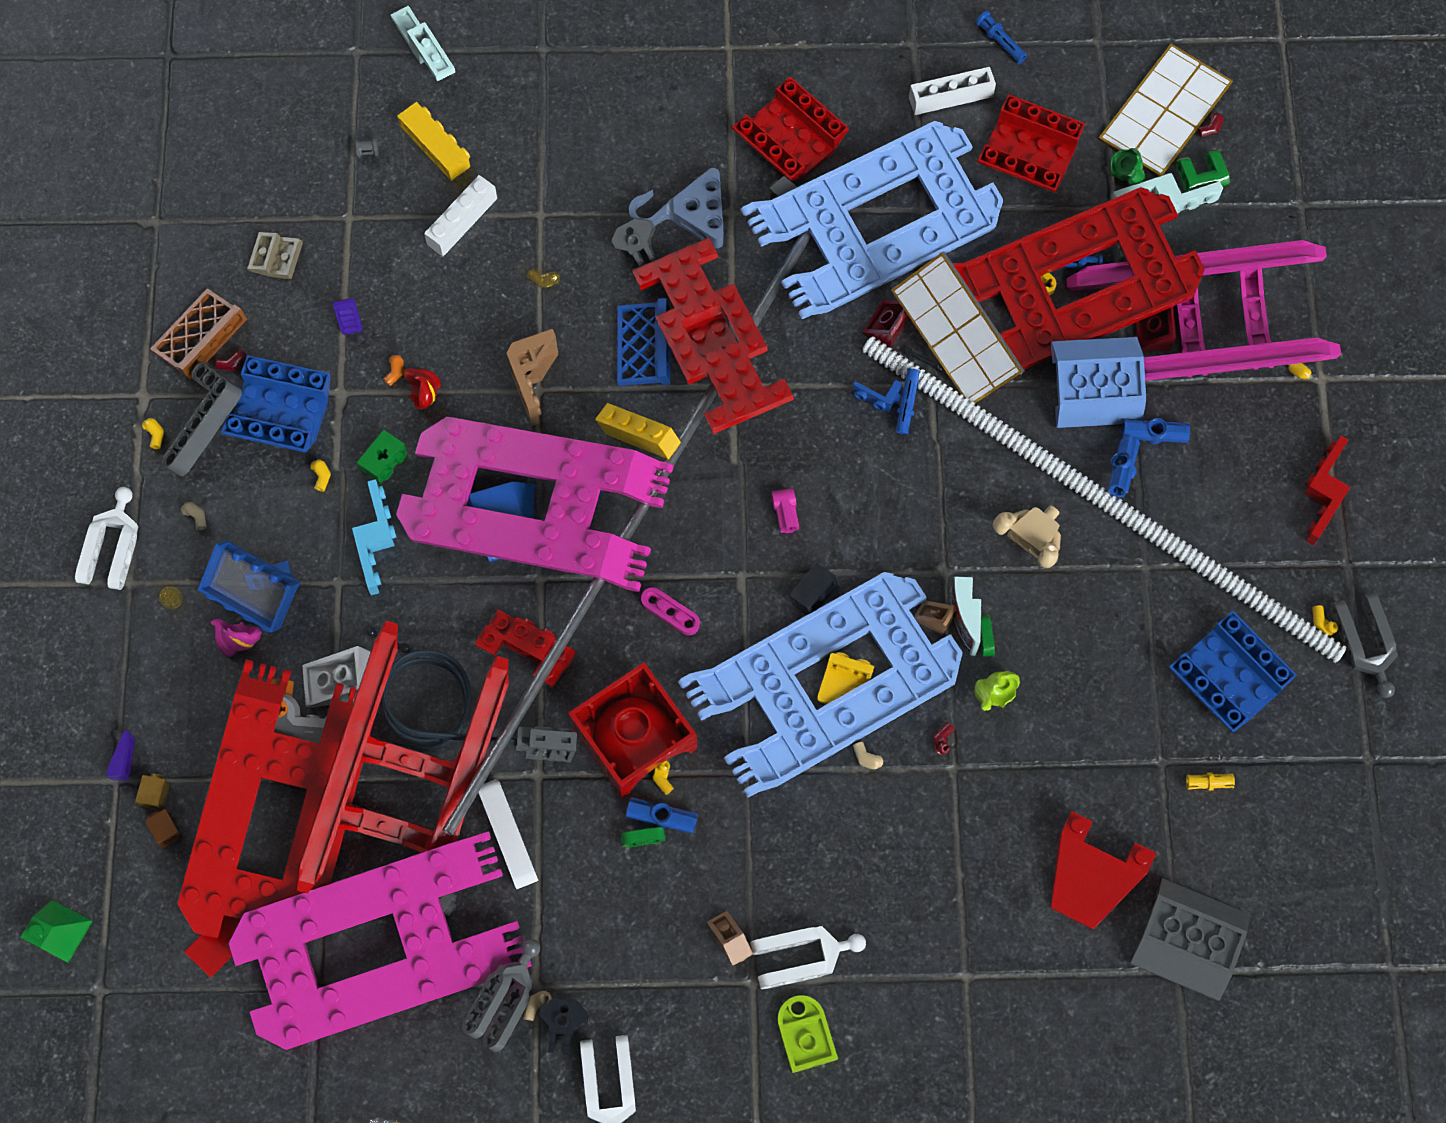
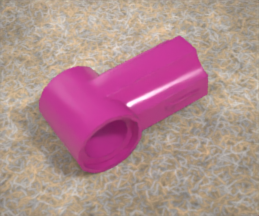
[771,488,799,533]

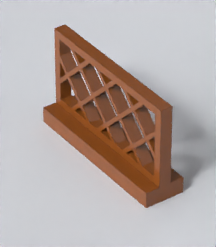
[150,288,247,380]

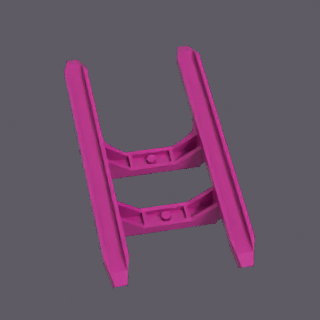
[1066,240,1341,381]

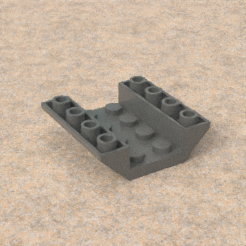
[1130,878,1250,1001]

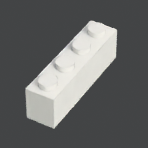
[909,67,996,115]
[424,175,497,256]

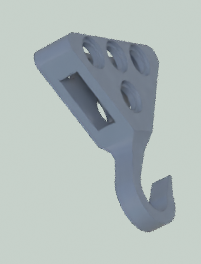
[629,168,724,248]

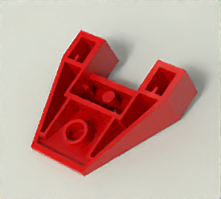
[1051,811,1156,930]

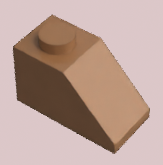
[707,911,753,966]

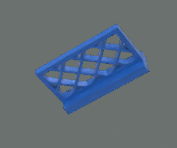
[617,298,671,386]

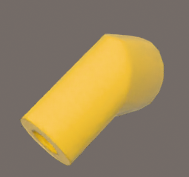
[1312,606,1338,635]

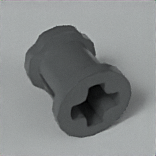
[355,137,379,158]

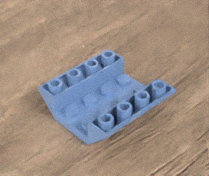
[1051,337,1146,428]

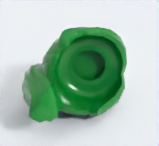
[1110,148,1146,186]

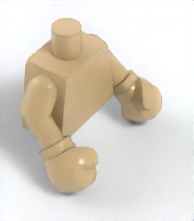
[992,505,1061,568]

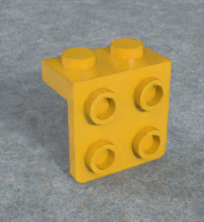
[817,652,874,705]

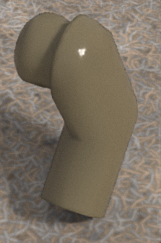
[181,502,207,530]

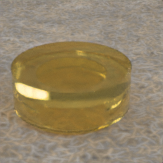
[159,586,183,609]

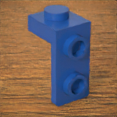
[852,380,903,413]

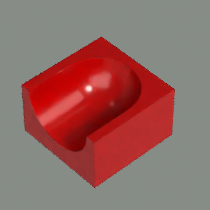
[568,662,697,800]

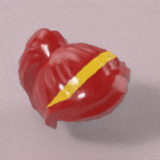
[404,368,442,410]

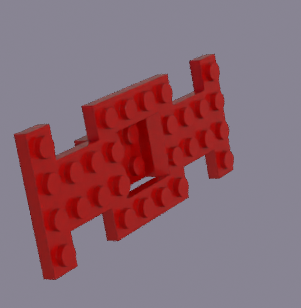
[632,238,794,434]

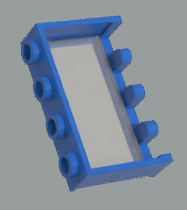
[198,540,301,633]

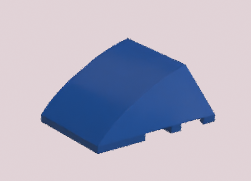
[466,482,535,562]

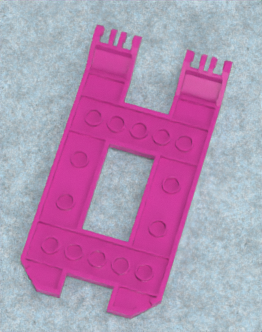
[396,417,674,592]
[229,831,532,1050]

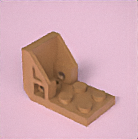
[507,329,558,426]

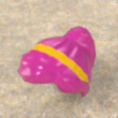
[211,619,262,657]

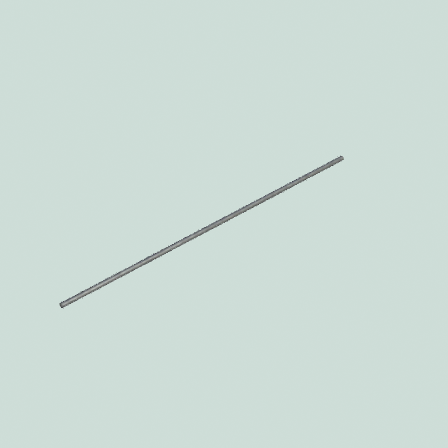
[442,230,812,835]

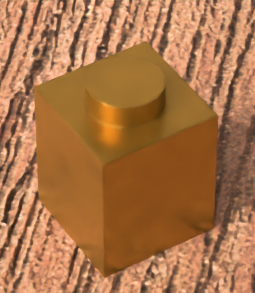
[135,774,170,810]

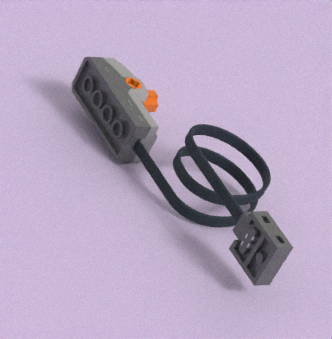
[272,650,577,762]

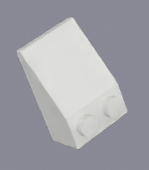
[302,646,370,708]

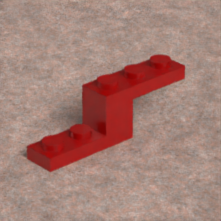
[1304,436,1351,545]

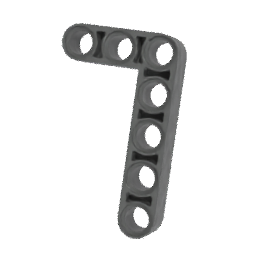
[162,363,242,476]

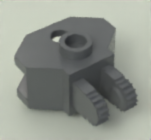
[611,218,657,267]

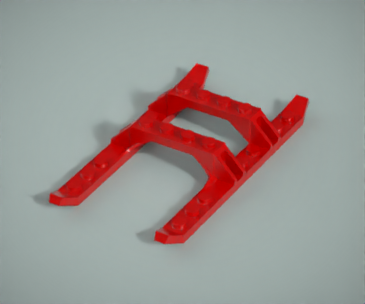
[296,621,509,894]

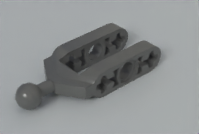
[1330,592,1398,698]
[462,939,540,1052]

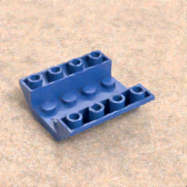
[221,355,331,453]
[1168,610,1297,734]

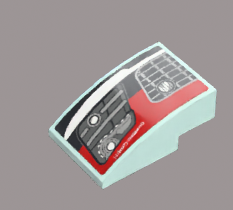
[950,577,981,656]

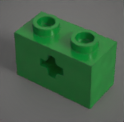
[357,430,407,485]

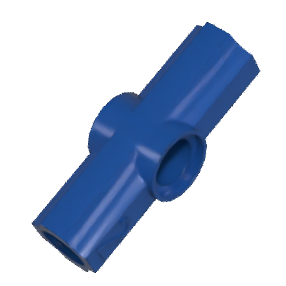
[1122,418,1190,444]
[1108,435,1140,498]
[626,797,698,834]

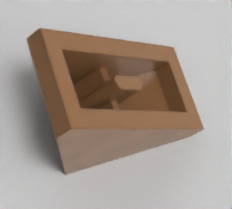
[914,601,956,636]

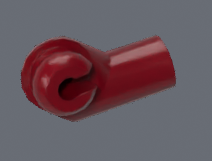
[1198,112,1224,138]
[216,350,247,371]

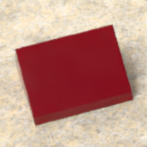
[862,300,910,348]
[1135,307,1176,351]

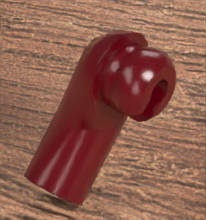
[933,722,955,755]

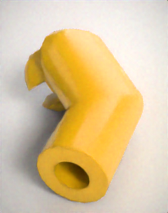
[1288,363,1311,379]
[142,418,164,449]
[310,459,331,492]
[653,760,674,795]

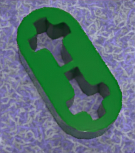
[980,615,995,657]
[621,827,666,847]

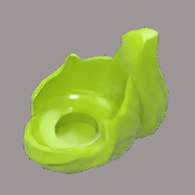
[974,671,1020,711]

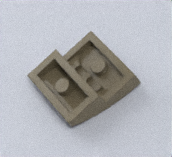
[247,232,303,279]

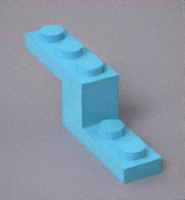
[352,479,397,595]

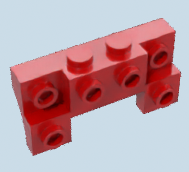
[474,610,576,688]

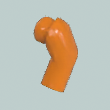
[383,355,404,386]

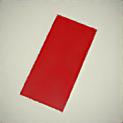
[184,915,241,978]

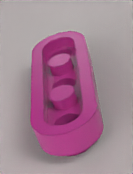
[641,587,700,635]

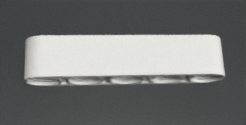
[479,778,538,889]

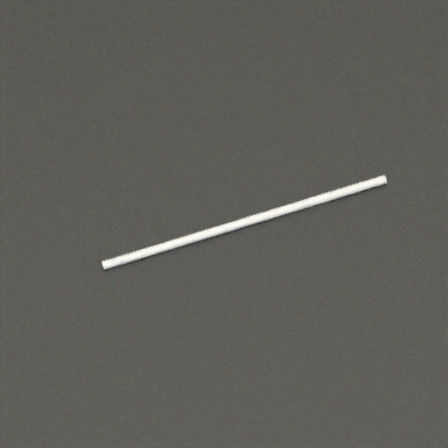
[863,336,1346,663]

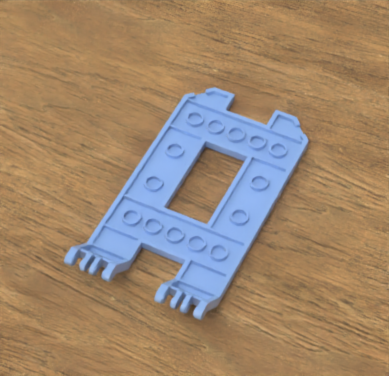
[740,121,1003,319]
[678,572,963,797]

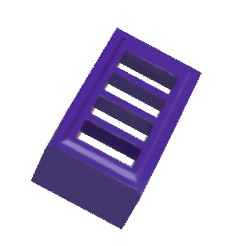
[333,298,363,335]
[106,731,135,781]

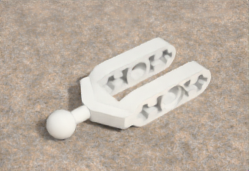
[75,487,139,590]
[750,926,866,989]
[580,1035,636,1123]

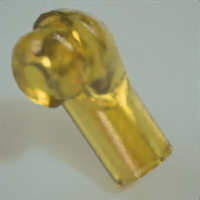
[527,269,560,288]

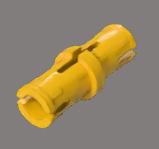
[1186,772,1235,791]

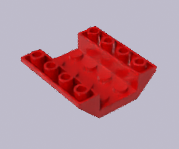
[732,76,849,181]
[977,94,1085,192]

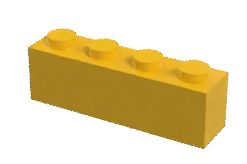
[397,102,470,181]
[595,403,681,459]

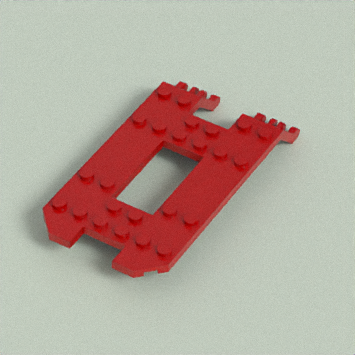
[952,187,1204,370]
[177,659,375,944]

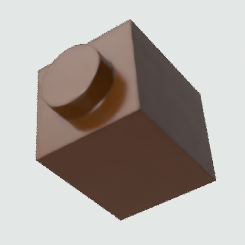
[145,809,183,849]

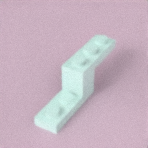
[391,6,455,81]
[1111,173,1223,213]

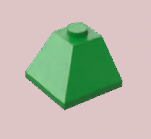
[20,900,93,963]

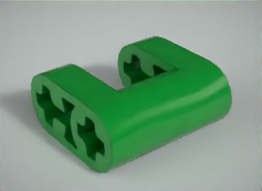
[1176,149,1230,192]

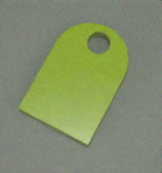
[778,995,838,1073]

